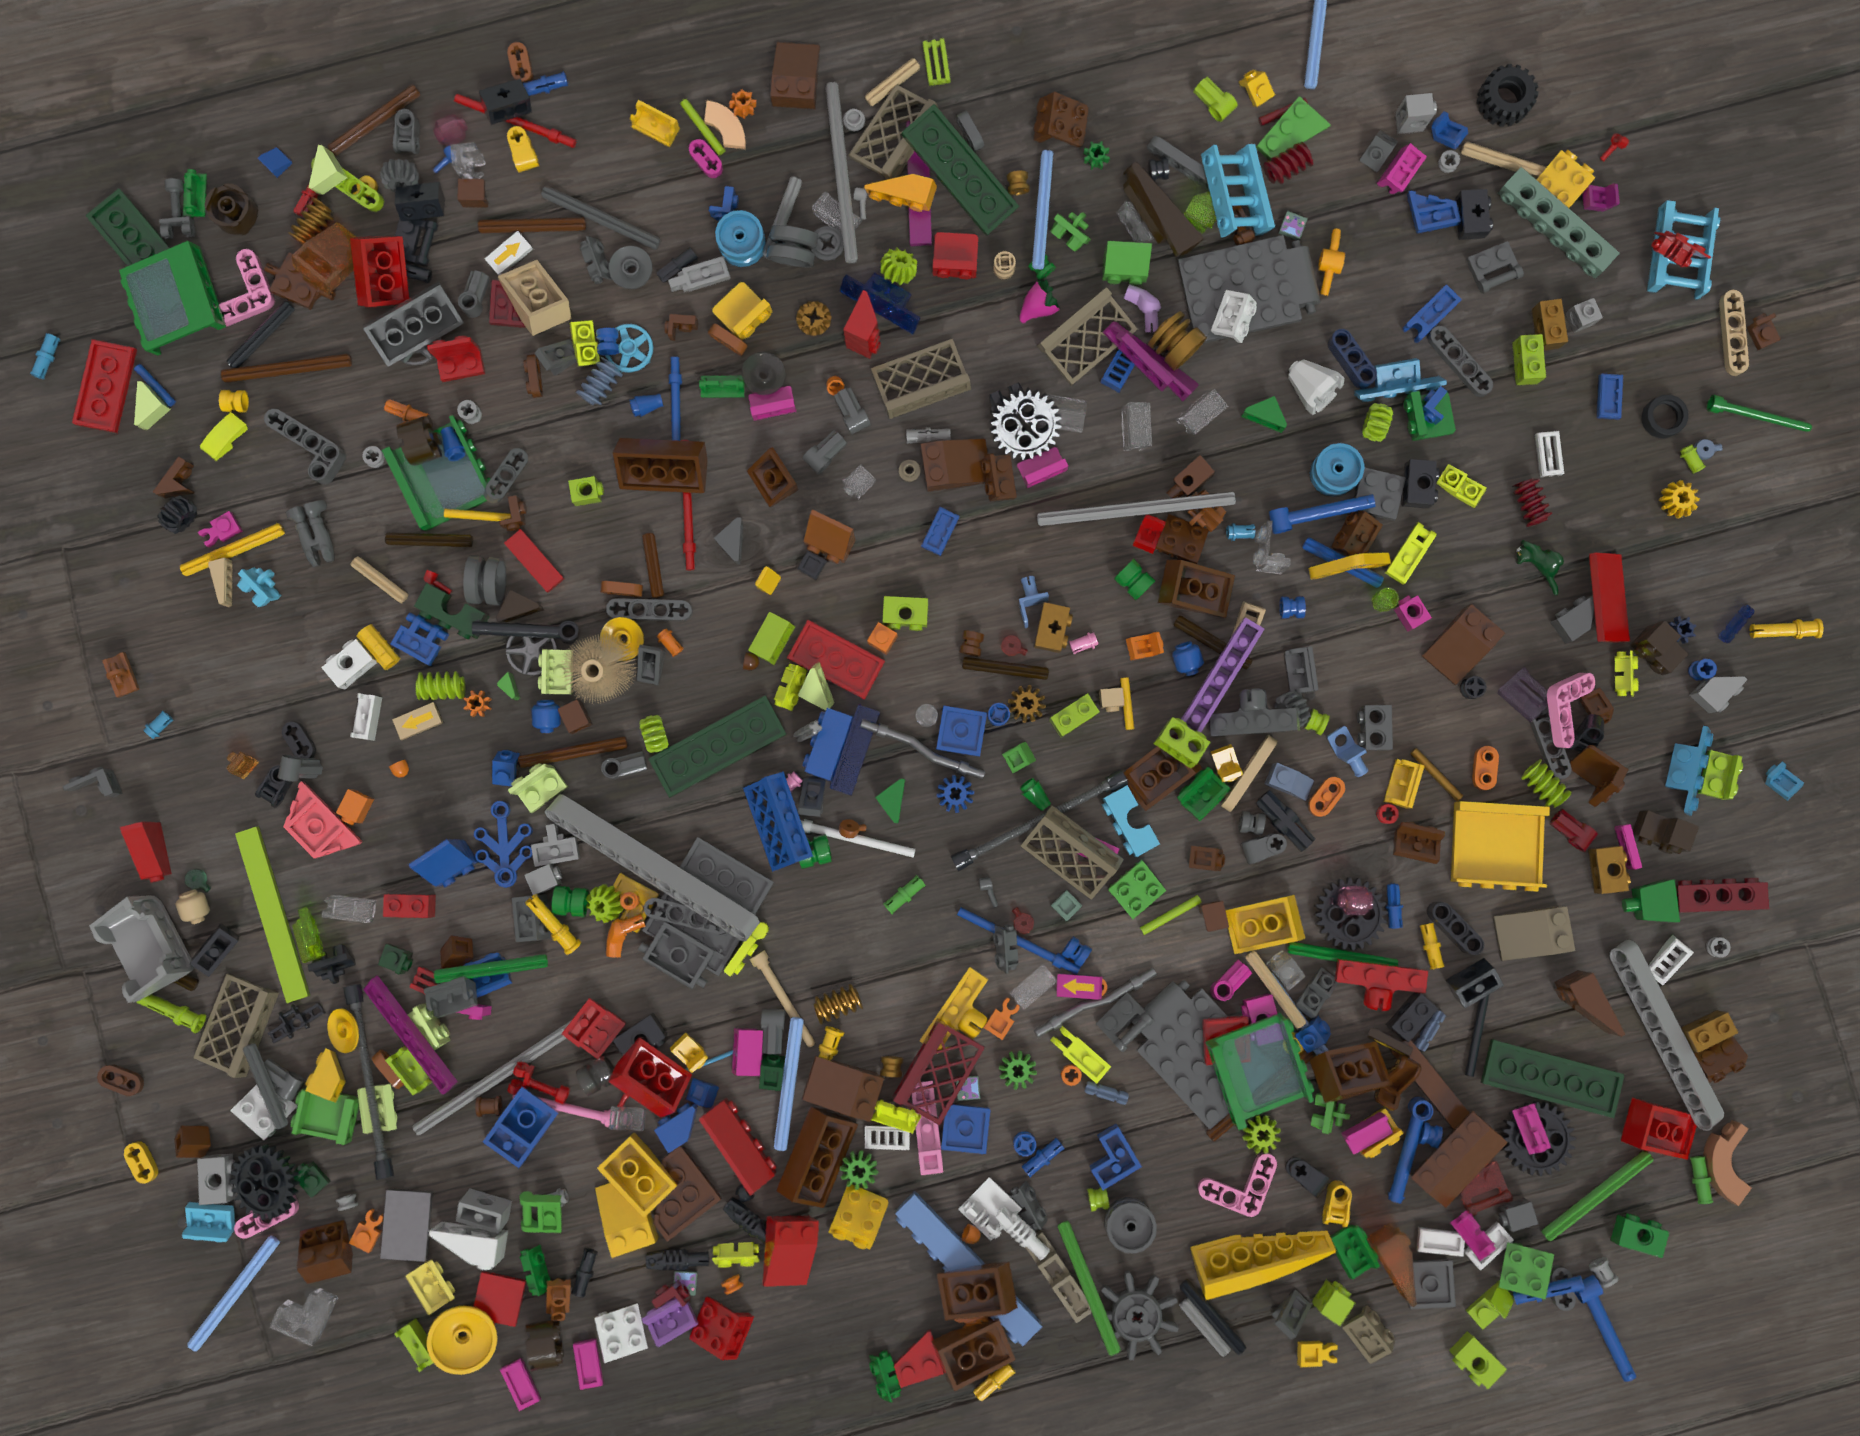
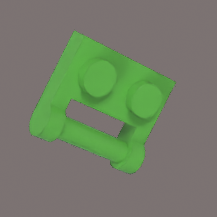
[520,1191,562,1233]

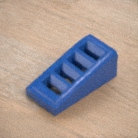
[1100,349,1135,393]

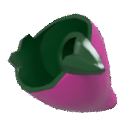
[1020,280,1060,323]

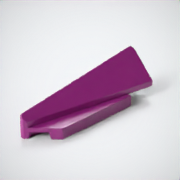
[1103,321,1199,401]

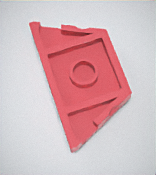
[283,781,363,859]

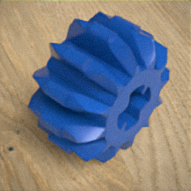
[937,775,974,813]

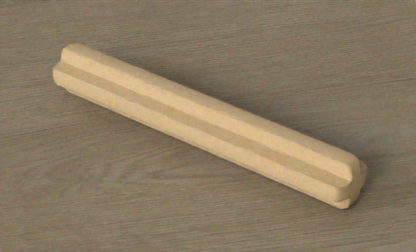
[1461,142,1546,178]
[1246,951,1306,1029]

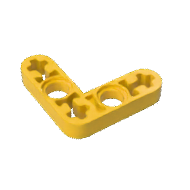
[1308,553,1391,579]

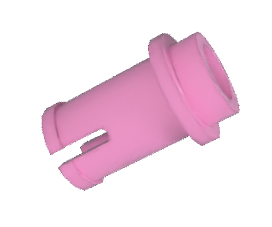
[1069,632,1098,654]
[786,772,803,792]

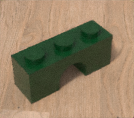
[414,583,490,640]

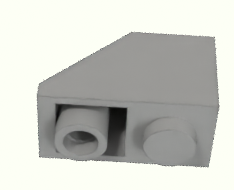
[1689,677,1748,713]

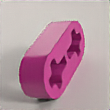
[689,139,723,178]

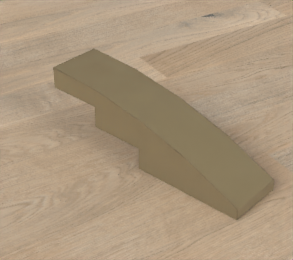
[1025,1230,1092,1323]

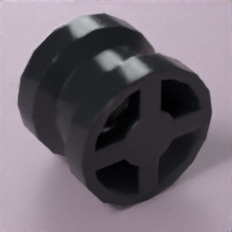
[1148,157,1169,181]
[1460,676,1487,699]

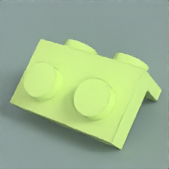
[538,649,573,694]
[357,1084,397,1134]

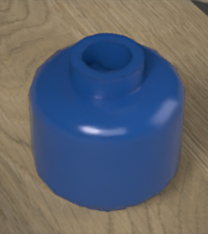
[1172,641,1204,676]
[531,700,561,733]

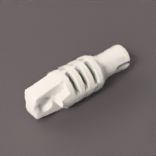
[996,1206,1050,1260]

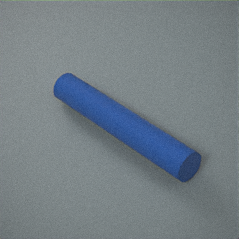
[134,364,176,407]

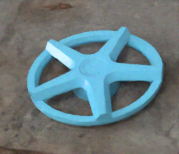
[605,324,653,372]

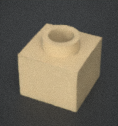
[1099,688,1124,712]

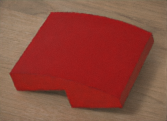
[562,998,626,1060]

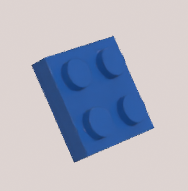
[936,706,987,757]
[941,1104,991,1154]

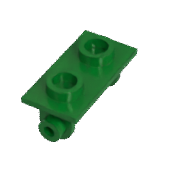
[183,169,207,217]
[699,376,745,398]
[519,1245,551,1296]
[869,1350,901,1403]

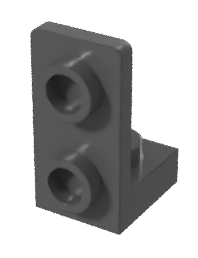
[62,767,123,797]

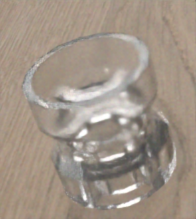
[916,704,938,728]

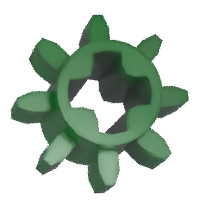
[1083,141,1110,170]

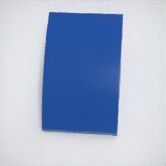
[483,1086,559,1168]

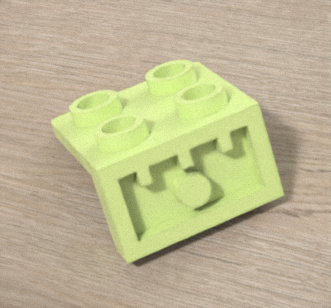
[508,763,568,813]
[407,1003,451,1051]

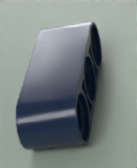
[1328,329,1377,389]

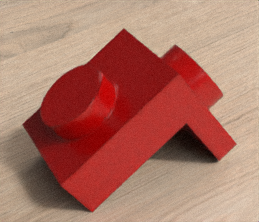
[1132,514,1166,554]

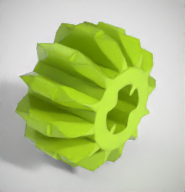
[880,248,917,286]
[1362,403,1393,442]
[639,715,669,753]
[586,884,624,923]
[1242,1115,1281,1154]

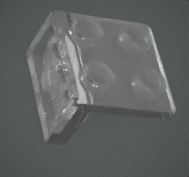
[1253,520,1291,574]

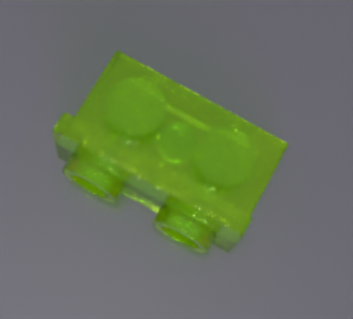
[292,907,325,963]

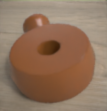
[839,819,866,838]

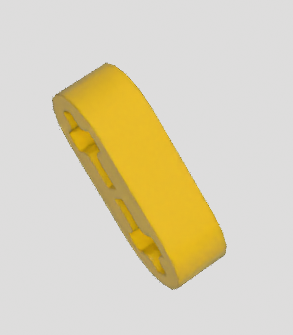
[124,1141,158,1184]

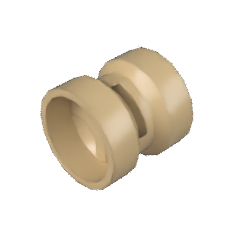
[993,251,1016,279]

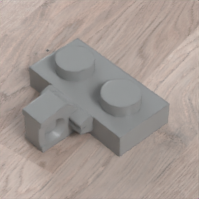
[531,823,580,867]

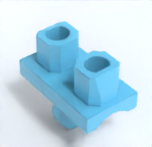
[237,567,281,607]

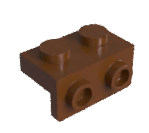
[1393,822,1445,864]
[1694,1036,1748,1083]

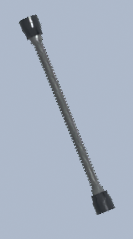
[951,769,1129,872]
[343,984,395,1180]

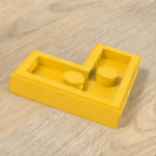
[613,873,660,933]

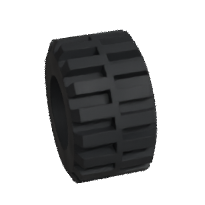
[1477,64,1539,127]

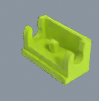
[748,612,795,665]
[385,1046,432,1095]
[394,1318,433,1372]

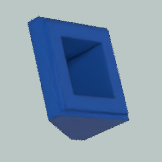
[258,147,292,178]
[686,1078,719,1108]

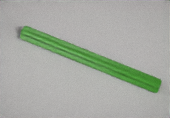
[1542,1151,1653,1241]
[1058,1221,1120,1355]

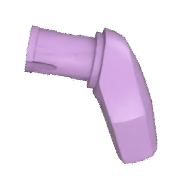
[1124,284,1161,332]

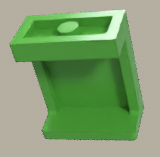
[291,1088,359,1145]

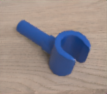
[433,145,459,173]

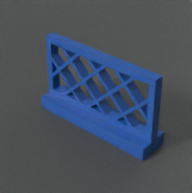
[743,772,813,872]

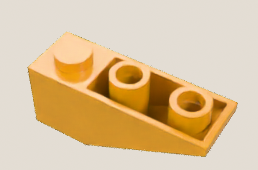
[864,174,937,212]

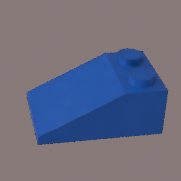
[409,839,478,888]

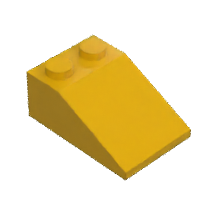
[1225,895,1305,954]
[597,1132,677,1218]
[595,1183,659,1258]

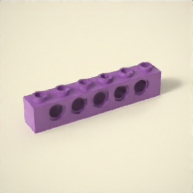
[1173,617,1264,733]

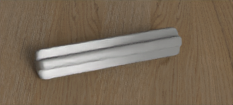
[1179,1298,1231,1357]

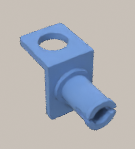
[1019,576,1049,628]
[1327,726,1368,777]

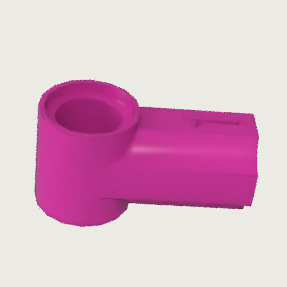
[1210,960,1252,1001]

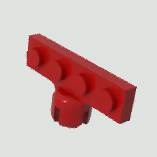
[1335,959,1429,1011]

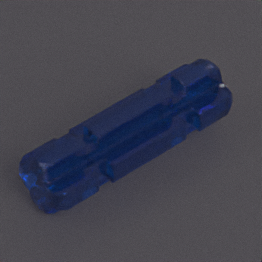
[1719,605,1755,643]

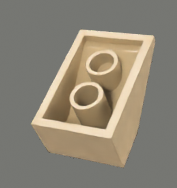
[498,260,571,336]

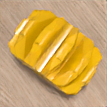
[1658,480,1700,519]

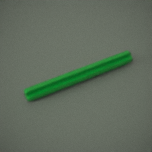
[1287,942,1398,966]
[434,954,548,983]

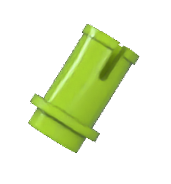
[1680,444,1706,474]

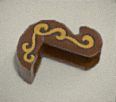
[1374,1055,1422,1111]

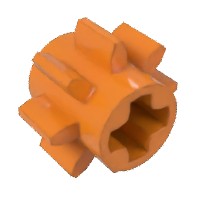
[729,89,756,119]
[464,691,492,717]

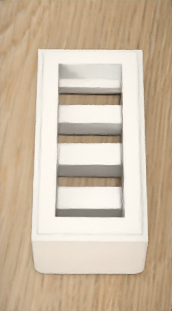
[1648,935,1694,985]
[865,1125,910,1150]

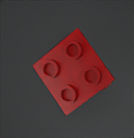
[1651,231,1711,267]

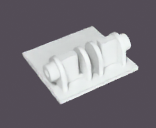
[230,1085,298,1140]
[958,1177,1022,1241]
[594,1303,648,1363]

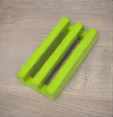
[923,38,950,86]

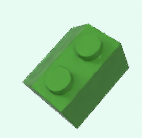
[1102,241,1152,285]

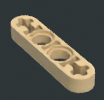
[1719,290,1749,376]
[1221,735,1278,812]

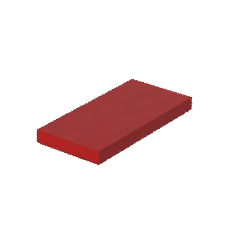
[72,339,137,433]
[1589,553,1630,642]
[787,620,885,700]

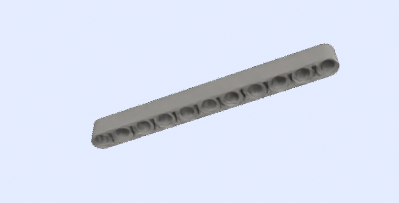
[545,794,760,941]

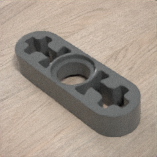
[484,448,528,503]

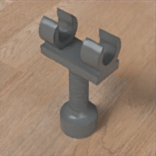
[159,178,195,239]

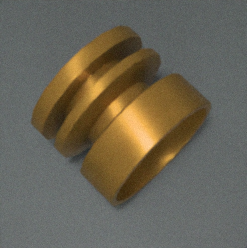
[1148,311,1207,371]

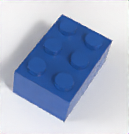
[803,708,854,782]

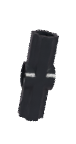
[1255,790,1315,852]

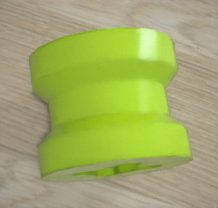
[1304,708,1330,736]
[1087,1187,1109,1212]

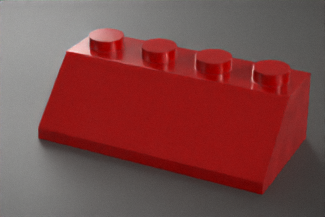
[699,1098,777,1195]

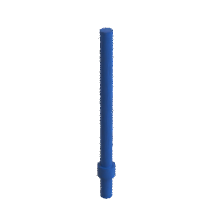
[669,357,682,441]
[957,907,1080,975]

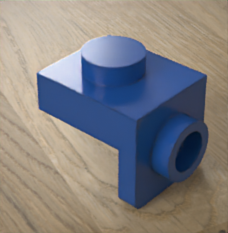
[1431,111,1468,150]
[709,186,739,221]
[1423,386,1448,424]
[492,750,520,786]
[1295,1015,1331,1053]

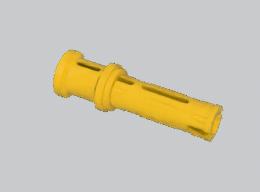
[1749,618,1824,639]
[525,894,581,955]
[818,1026,845,1060]

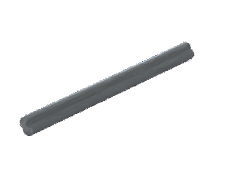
[541,186,661,250]

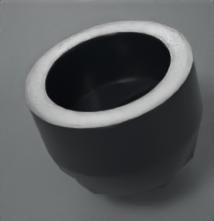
[735,1184,755,1202]

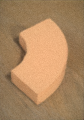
[704,101,746,149]

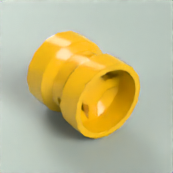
[219,390,249,413]

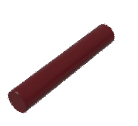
[1258,98,1308,126]

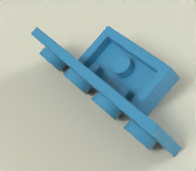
[1354,358,1447,402]
[1665,726,1713,816]

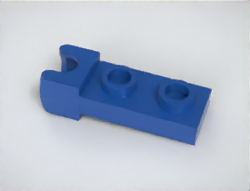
[1402,284,1462,343]

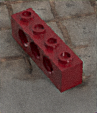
[1675,878,1770,913]

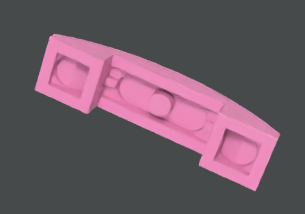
[912,1081,943,1175]

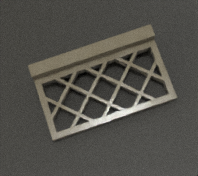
[849,85,939,180]
[1037,287,1138,385]
[871,339,971,419]
[1021,806,1124,900]
[193,974,279,1078]

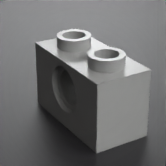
[1395,93,1437,134]
[197,1154,237,1205]
[456,1189,512,1234]

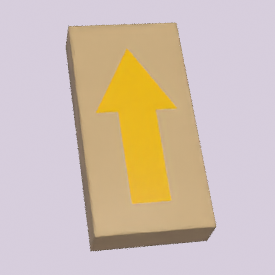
[392,702,443,740]

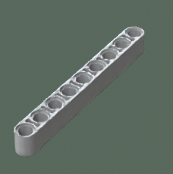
[1610,940,1724,1131]

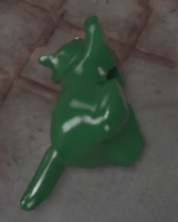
[1517,540,1564,596]

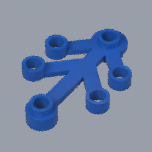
[474,801,533,888]

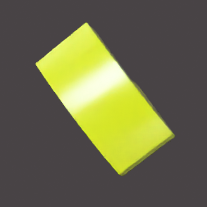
[570,320,600,366]
[200,412,248,461]
[1436,464,1487,508]

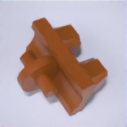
[1188,490,1226,532]
[102,652,139,698]
[546,1278,571,1321]

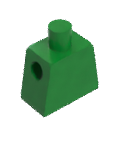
[1622,879,1680,922]

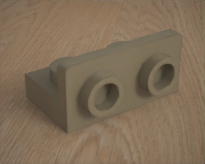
[1342,1305,1395,1364]

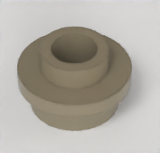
[899,460,920,482]

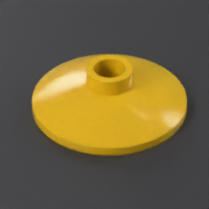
[600,617,644,661]
[327,1008,359,1053]

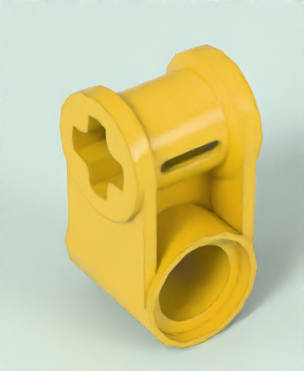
[507,126,540,173]
[1322,1180,1352,1227]

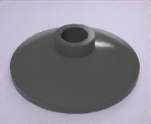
[609,246,653,289]

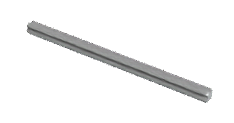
[826,82,858,263]
[1037,492,1236,526]
[412,1020,572,1135]

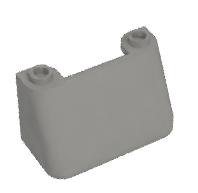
[89,895,194,1003]

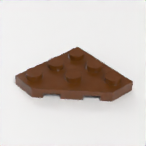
[654,1145,722,1242]

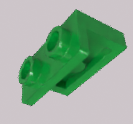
[1177,767,1231,821]
[1330,1224,1380,1279]

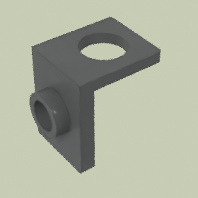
[1360,130,1398,172]

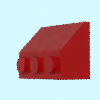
[350,236,409,307]
[843,290,881,359]
[608,1038,692,1118]

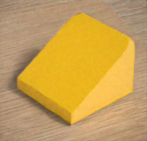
[755,566,781,595]

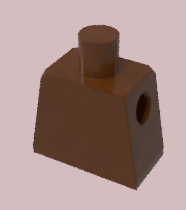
[1166,455,1215,498]

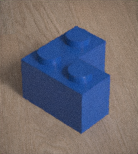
[1089,1123,1142,1190]

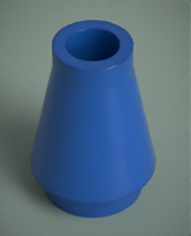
[629,394,663,417]
[441,427,465,461]

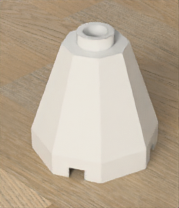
[1288,359,1344,415]

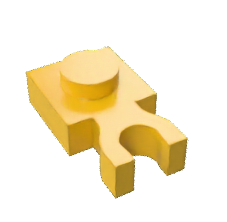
[1297,1341,1337,1367]

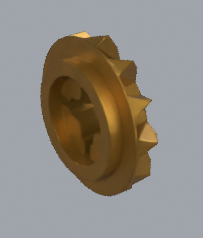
[797,301,831,336]

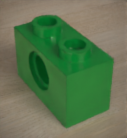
[1610,1213,1669,1258]

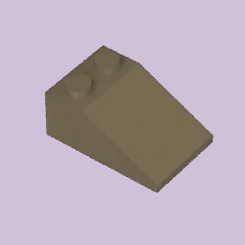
[1493,906,1576,961]

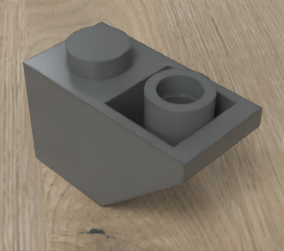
[1550,595,1594,644]

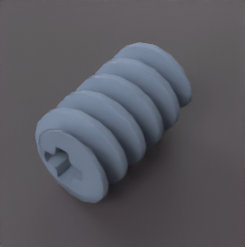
[576,357,623,406]

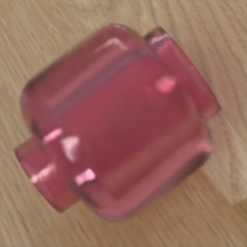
[433,114,468,146]
[1338,886,1373,915]

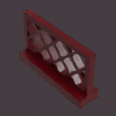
[893,1018,985,1125]

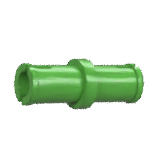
[883,875,926,914]
[1690,1156,1713,1204]

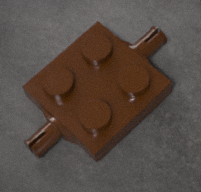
[264,253,336,310]

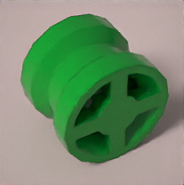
[1028,254,1056,281]

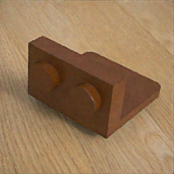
[1033,92,1088,147]
[1570,745,1629,807]

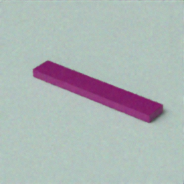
[906,119,932,246]
[363,975,458,1095]

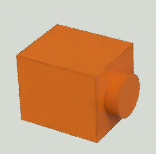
[867,622,898,655]
[336,789,374,825]

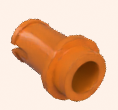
[656,628,684,657]
[620,892,640,910]

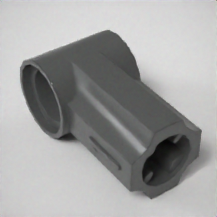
[458,270,490,318]
[834,387,871,435]
[802,430,847,474]
[601,751,648,779]
[278,755,323,781]
[761,1009,785,1054]
[264,1058,305,1101]

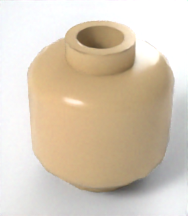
[175,889,210,924]

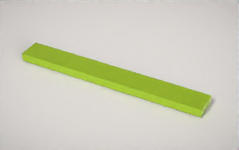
[235,827,310,1003]

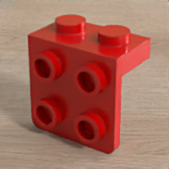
[933,232,978,279]

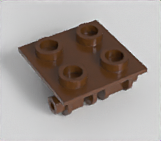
[1155,514,1209,564]

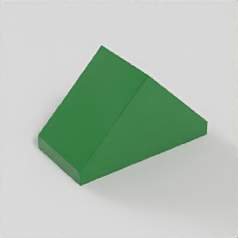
[1241,396,1287,433]
[875,779,905,824]

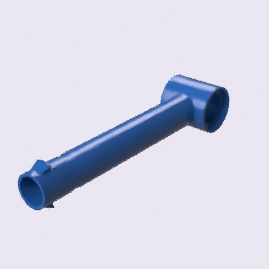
[1269,494,1375,534]
[1388,1097,1433,1203]
[1575,1275,1636,1382]

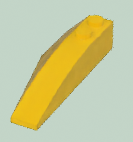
[1190,1231,1336,1300]

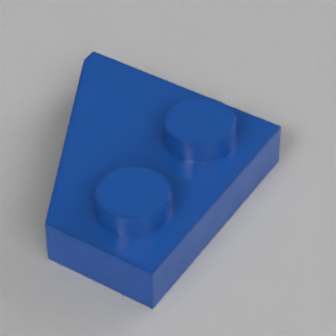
[1407,191,1461,233]

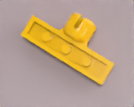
[920,966,989,1050]

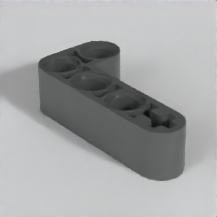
[264,409,346,485]

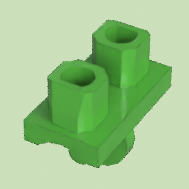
[1050,212,1091,252]
[1311,1093,1350,1134]

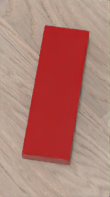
[504,529,564,593]

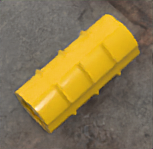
[356,624,401,670]

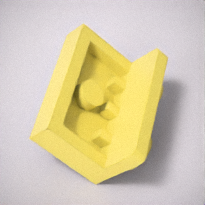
[405,1259,455,1315]

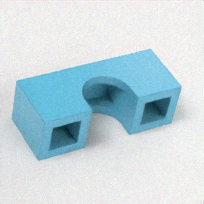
[1101,785,1160,857]

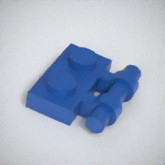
[390,612,449,666]

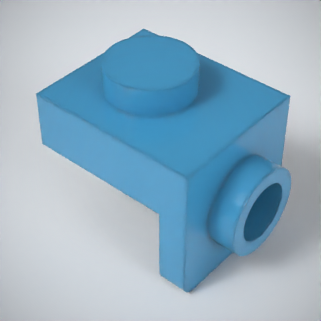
[1765,761,1804,801]

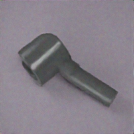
[979,877,998,908]

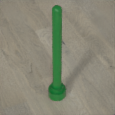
[1707,394,1812,432]

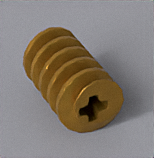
[288,197,334,248]
[814,984,863,1025]

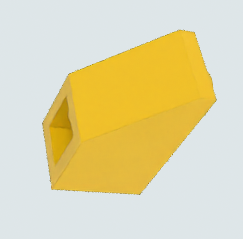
[305,1048,346,1103]

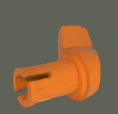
[606,913,646,957]

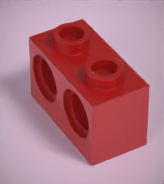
[383,894,436,918]

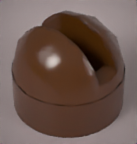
[743,652,759,670]

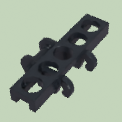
[268,1003,326,1044]

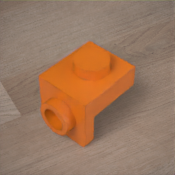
[1126,632,1164,661]

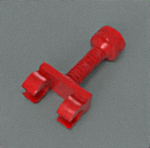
[507,1061,570,1105]

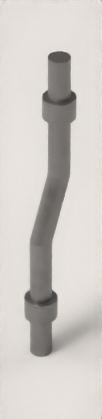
[860,719,985,779]
[1034,968,1157,1038]

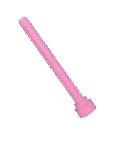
[512,1095,619,1129]

